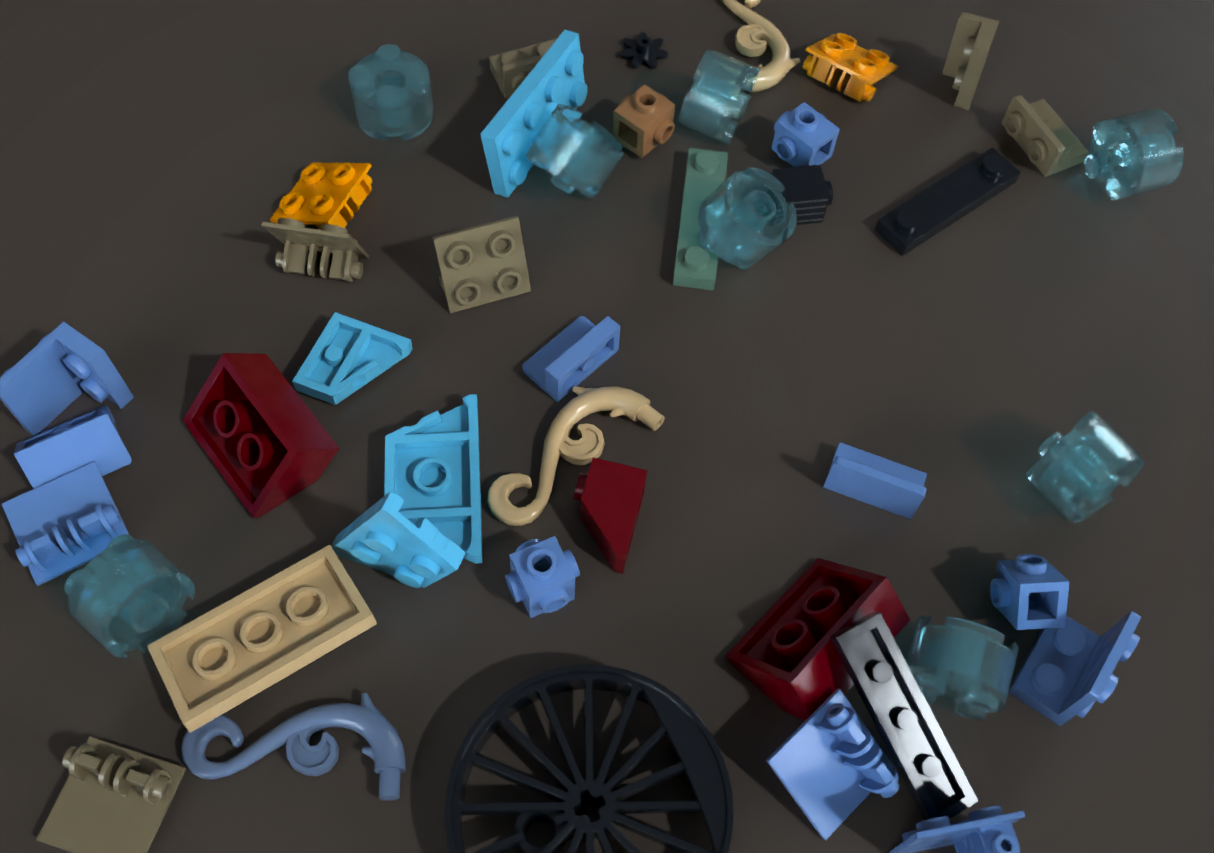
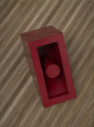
[574,457,648,574]

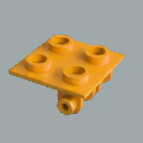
[803,33,898,102]
[269,162,373,230]

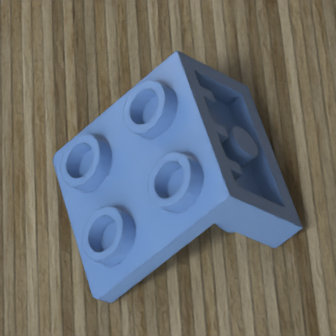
[0,321,134,436]
[1006,611,1141,726]

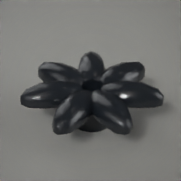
[620,32,668,69]

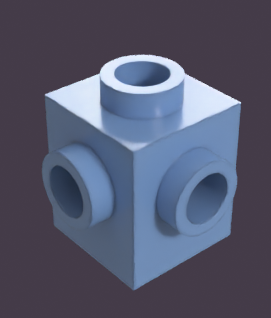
[771,102,840,167]
[505,536,580,618]
[990,554,1070,630]

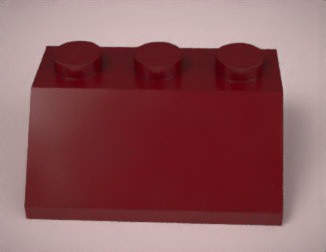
[182,353,339,518]
[725,558,910,721]

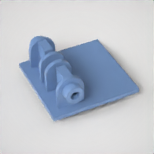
[1,461,132,586]
[766,689,899,841]
[889,806,1025,853]

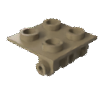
[433,215,531,313]
[261,218,369,282]
[36,736,186,853]

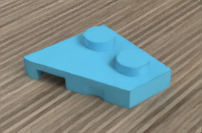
[292,312,413,405]

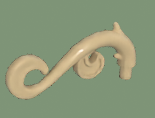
[722,0,800,93]
[487,386,665,526]

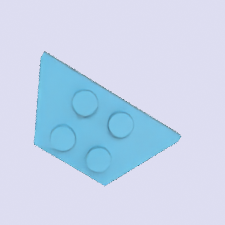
[384,394,483,564]
[331,491,466,588]

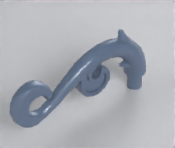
[181,693,406,800]

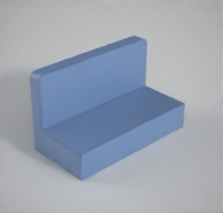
[522,316,621,403]
[14,405,132,489]
[823,442,927,520]

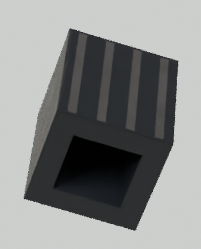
[767,165,833,227]

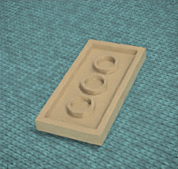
[147,545,377,733]

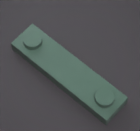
[672,148,728,290]

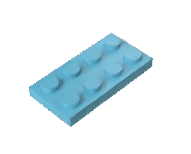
[480,30,588,198]

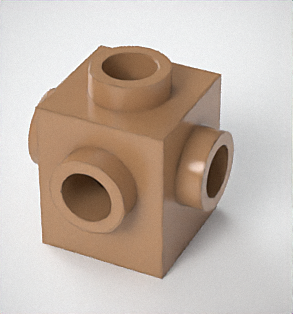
[612,84,675,158]

